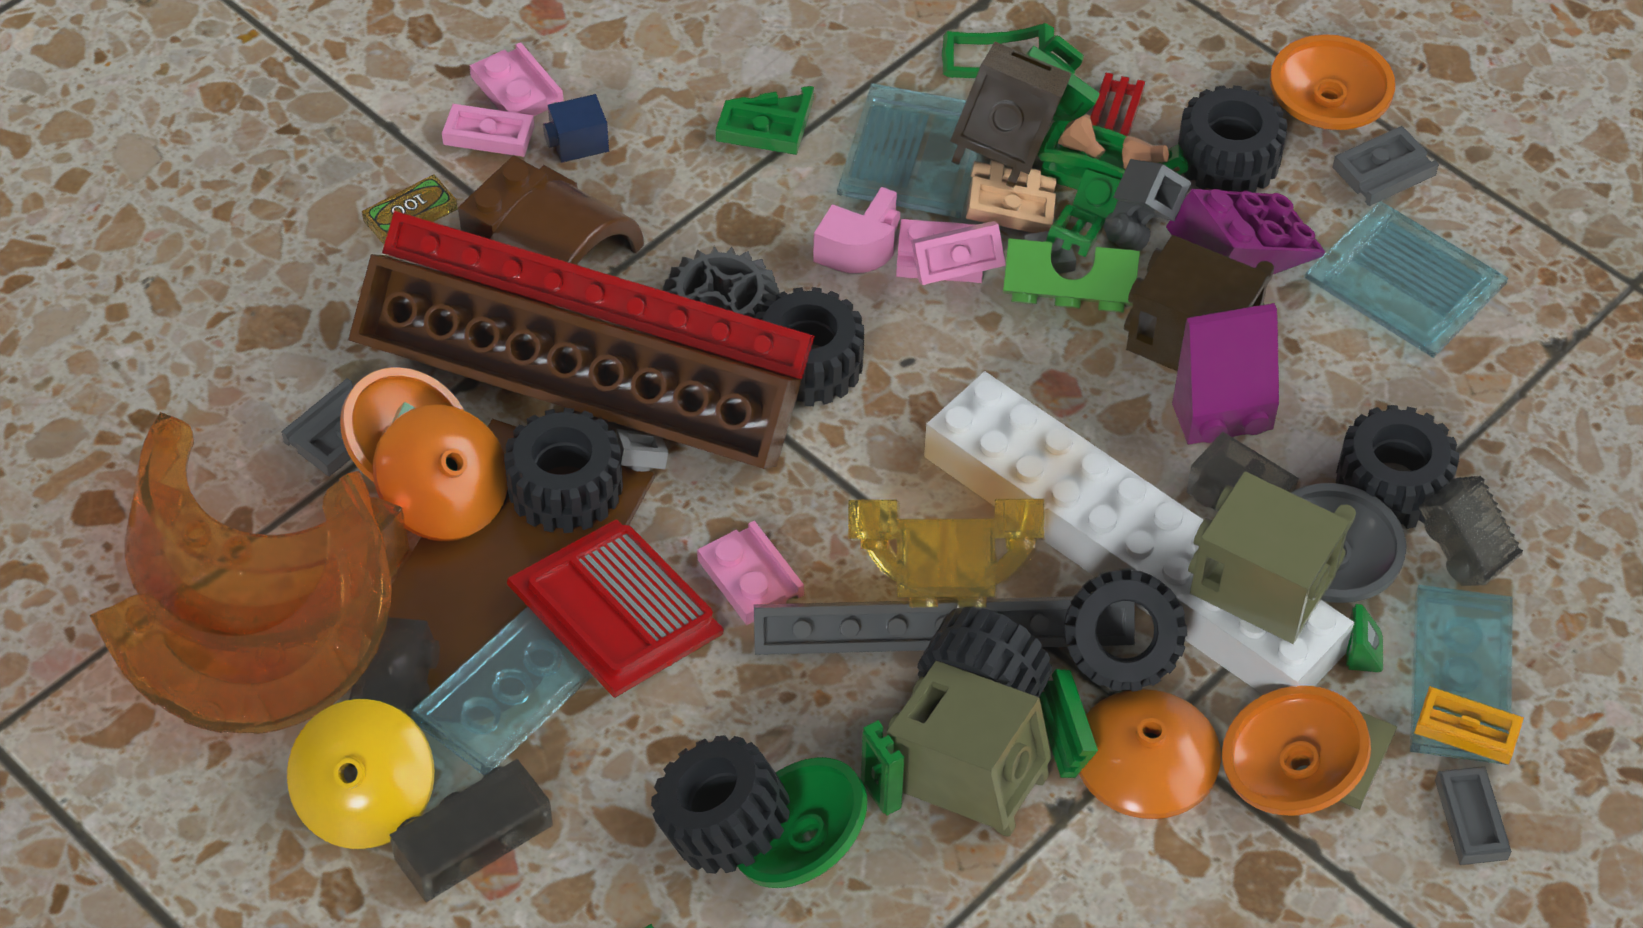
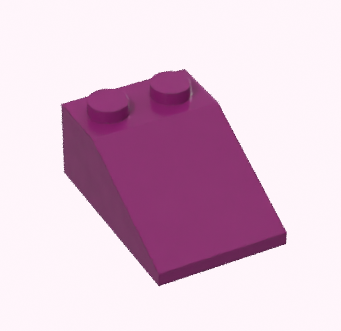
[1172,303,1279,445]

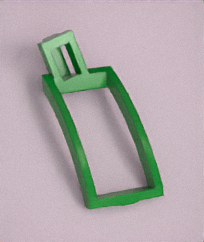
[941,23,1084,78]
[1038,120,1188,180]

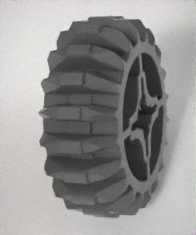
[663,246,780,318]

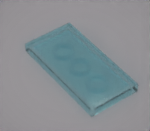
[1410,585,1513,765]
[411,607,593,777]

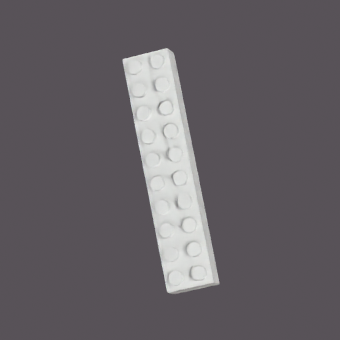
[924,371,1354,695]

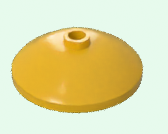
[287,699,435,849]

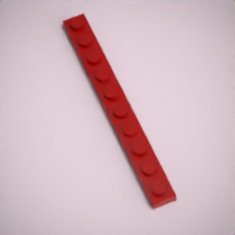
[382,211,815,379]

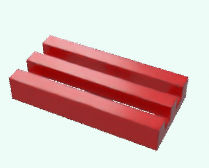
[1090,72,1145,136]

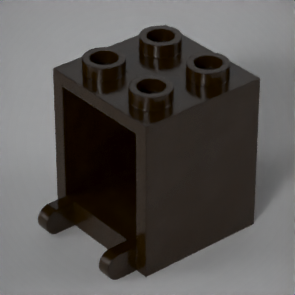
[950,42,1072,188]
[1124,235,1274,371]

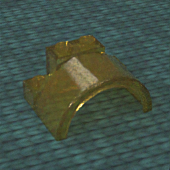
[848,499,1047,608]

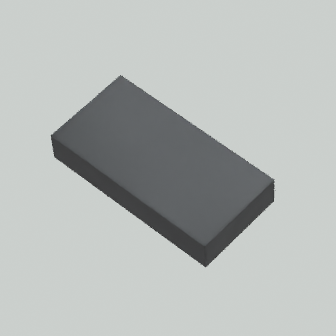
[1435,766,1512,865]

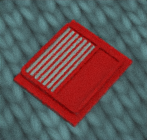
[507,519,724,698]

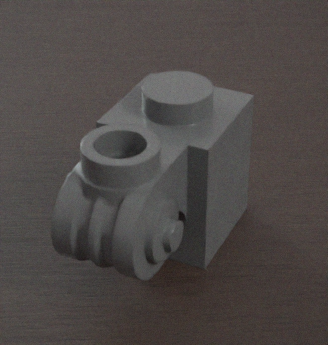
[1104,159,1191,251]

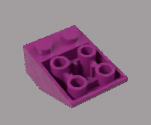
[1166,189,1325,274]

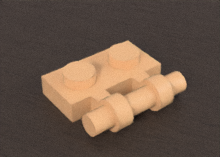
[966,160,1056,233]

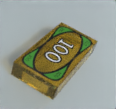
[362,174,458,245]

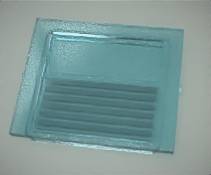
[837,83,979,218]
[1305,201,1508,358]

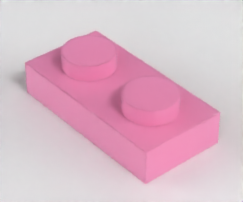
[442,104,535,157]
[911,221,1006,285]

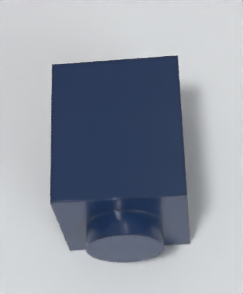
[543,94,609,163]

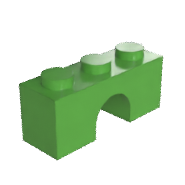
[1003,238,1140,313]

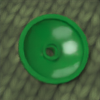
[737,757,867,888]

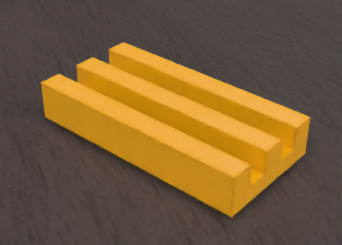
[1414,686,1524,765]

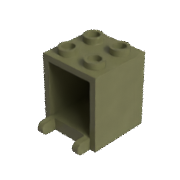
[1188,471,1356,644]
[886,661,1052,837]

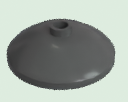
[1291,483,1406,603]

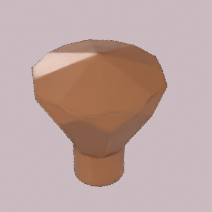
[1058,114,1105,159]
[1122,136,1169,170]

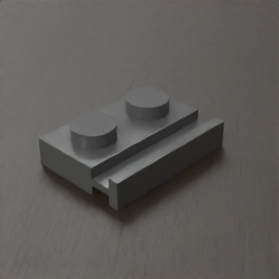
[1332,126,1439,206]
[281,378,354,477]

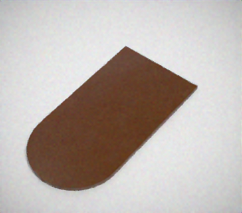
[367,418,655,725]

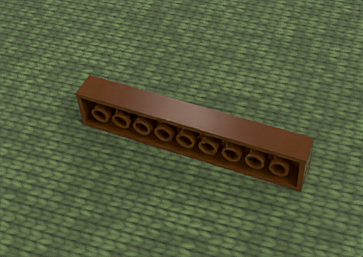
[348,254,801,469]

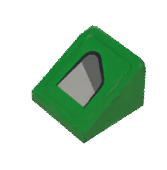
[1346,604,1383,672]

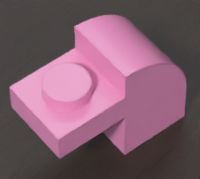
[813,187,900,273]

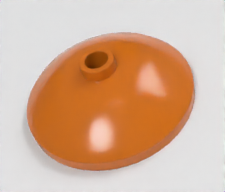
[1270,34,1395,130]
[340,367,464,482]
[373,404,508,541]
[1222,686,1371,816]
[1079,689,1221,819]

